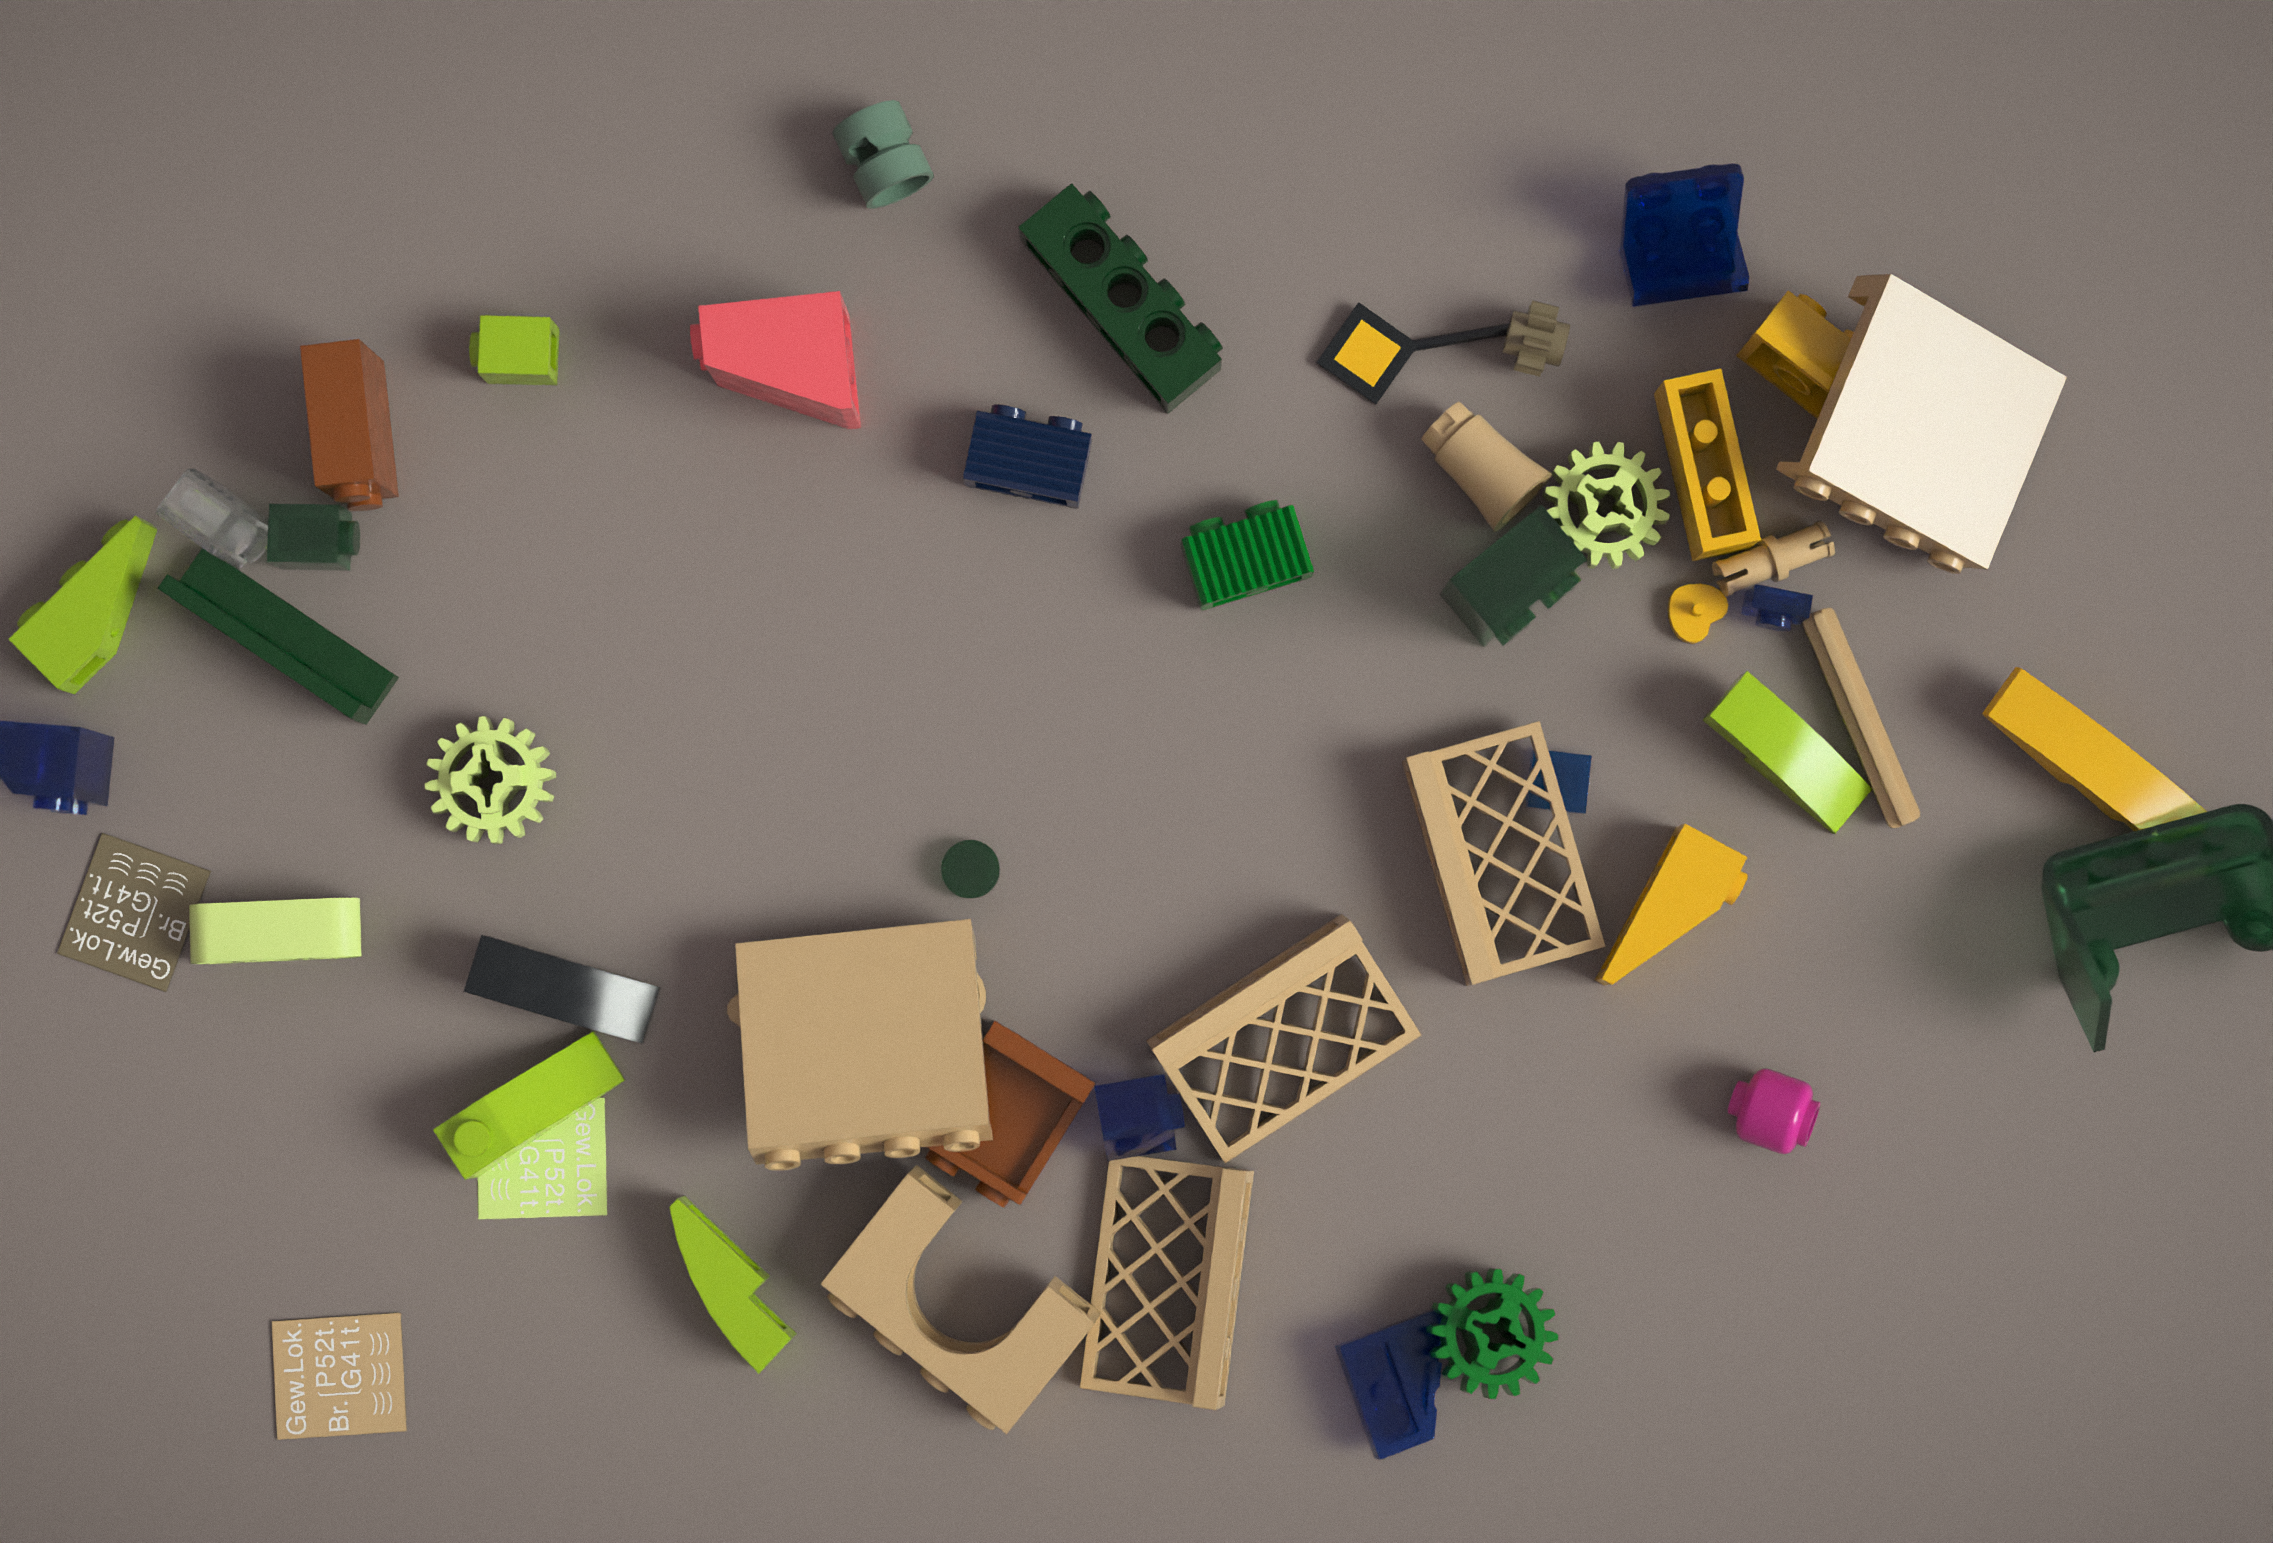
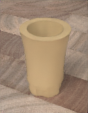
[1421,401,1552,532]

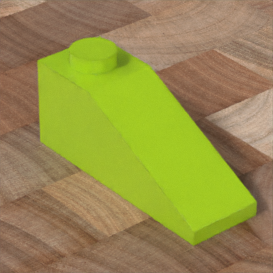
[433,1031,626,1180]

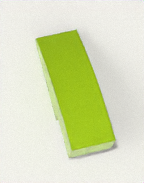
[1703,671,1872,834]
[669,1196,797,1374]

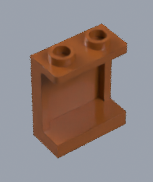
[925,1021,1096,1208]

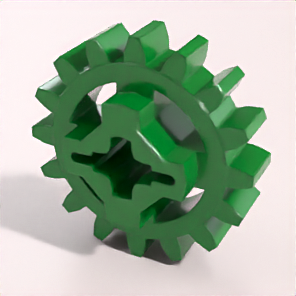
[1426,1268,1559,1399]

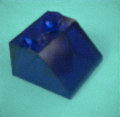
[0,721,115,816]

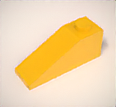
[1594,823,1748,986]

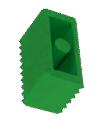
[1181,500,1314,611]

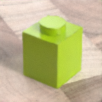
[469,315,559,386]

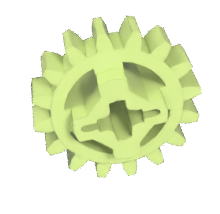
[1542,441,1670,570]
[425,716,556,844]

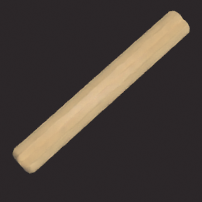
[1802,608,1921,828]

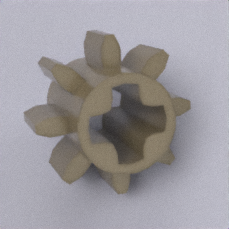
[1502,300,1570,377]

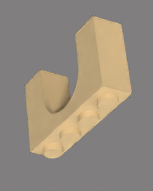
[821,1165,1101,1434]

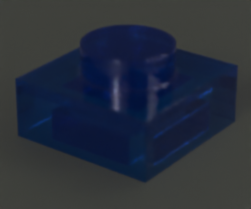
[1741,584,1813,631]

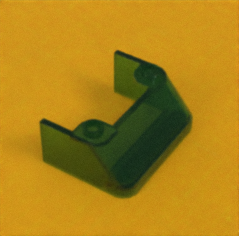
[2041,804,2273,1052]

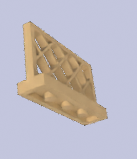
[1402,721,1606,986]
[1146,914,1421,1163]
[1080,1152,1254,1410]

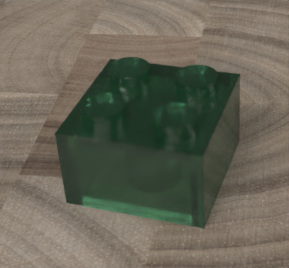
[1440,505,1587,648]

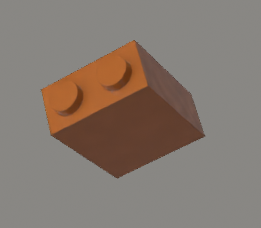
[300,339,399,511]

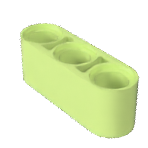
[189,898,362,964]

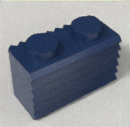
[963,404,1092,509]

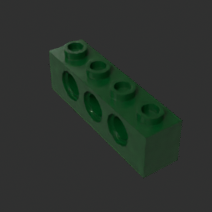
[1018,183,1223,414]

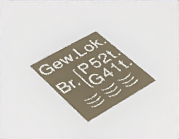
[57,833,211,992]

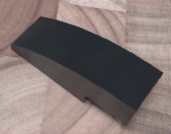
[463,935,661,1043]

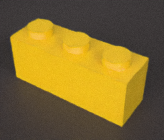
[1654,368,1761,562]

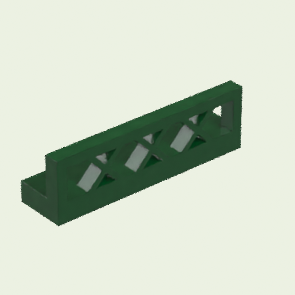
[157,547,399,725]

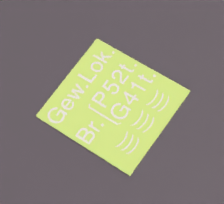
[477,1098,607,1219]

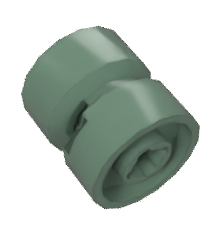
[832,100,934,209]

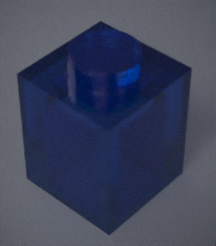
[1094,1074,1185,1161]

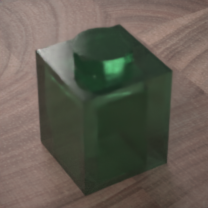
[267,503,360,571]

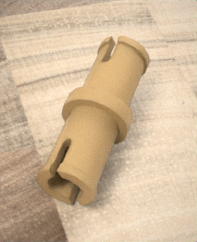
[1712,521,1835,597]

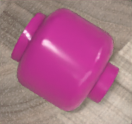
[1728,1068,1821,1154]

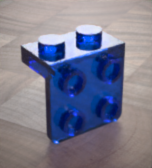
[1620,163,1750,307]

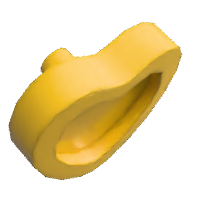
[1667,584,1729,644]

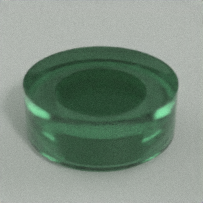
[941,840,1000,899]

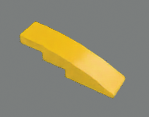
[1982,667,2209,860]

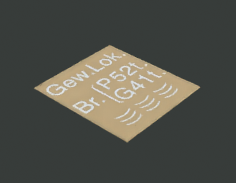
[272,1313,407,1440]

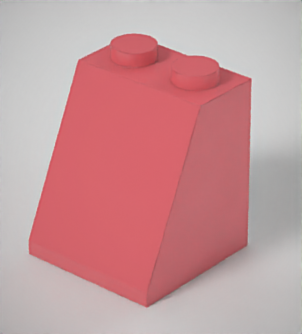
[690,291,861,429]

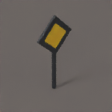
[1316,302,1509,405]

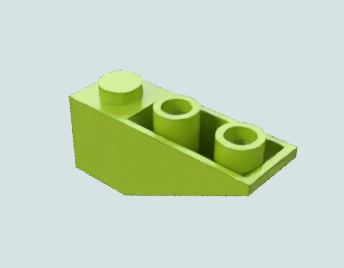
[8,515,157,694]

